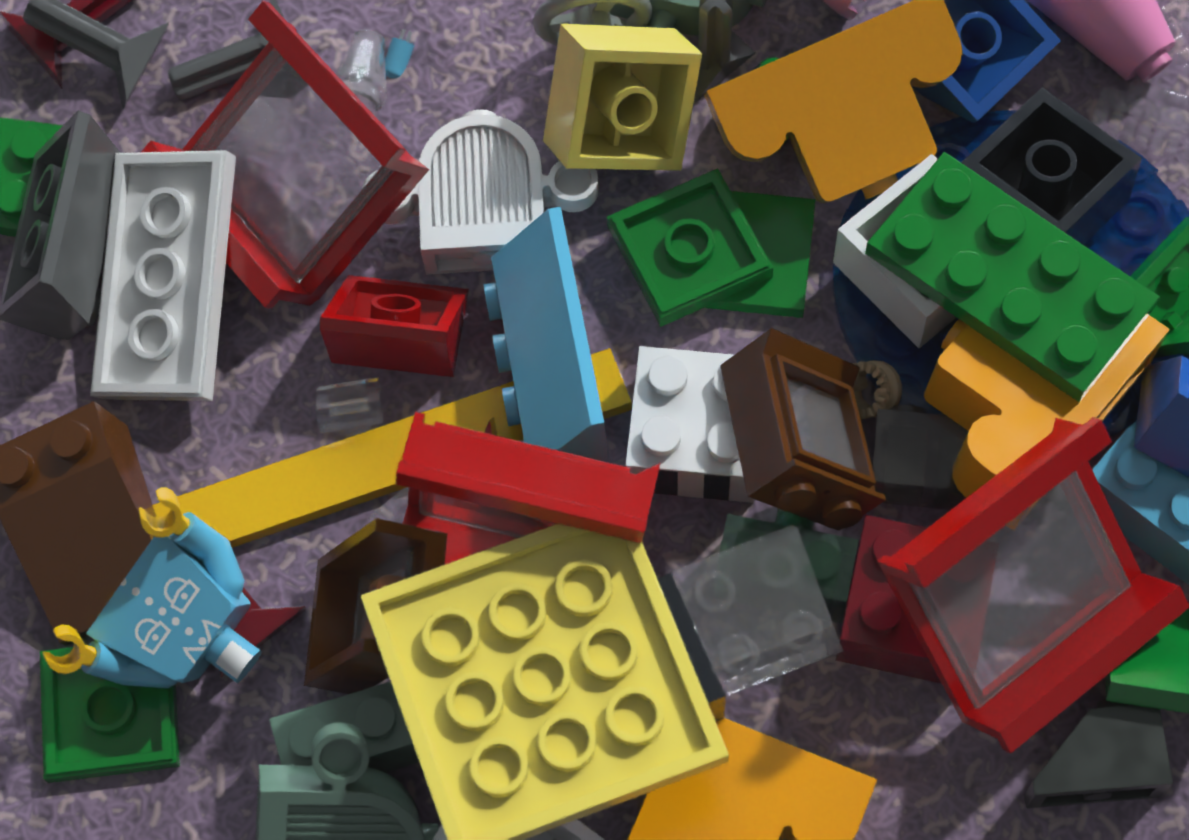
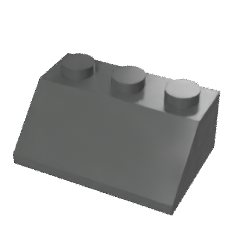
[0,110,121,340]

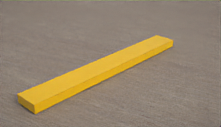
[153,348,632,548]

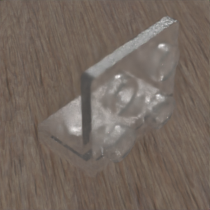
[671,526,843,696]

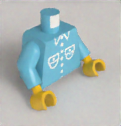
[42,487,262,688]

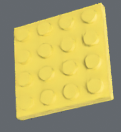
[360,524,729,840]

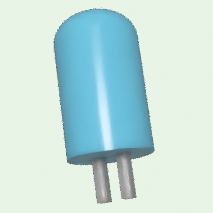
[382,29,414,78]

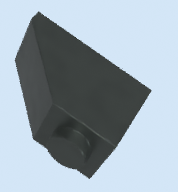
[1024,699,1173,809]

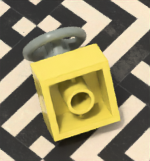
[533,0,702,171]

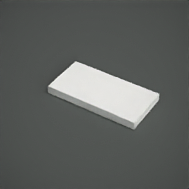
[90,150,236,401]

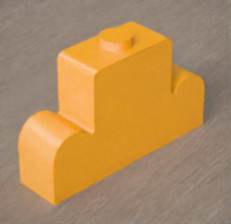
[704,0,962,203]
[924,315,1170,531]
[628,718,877,840]

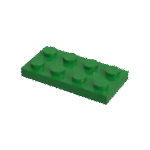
[865,152,1160,403]

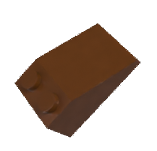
[0,401,156,646]

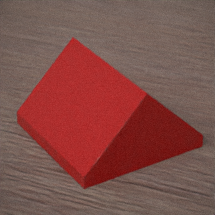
[320,275,469,377]

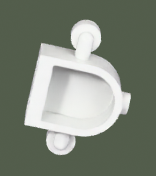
[363,110,599,275]

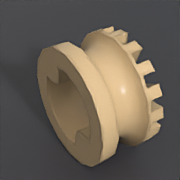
[853,360,902,419]

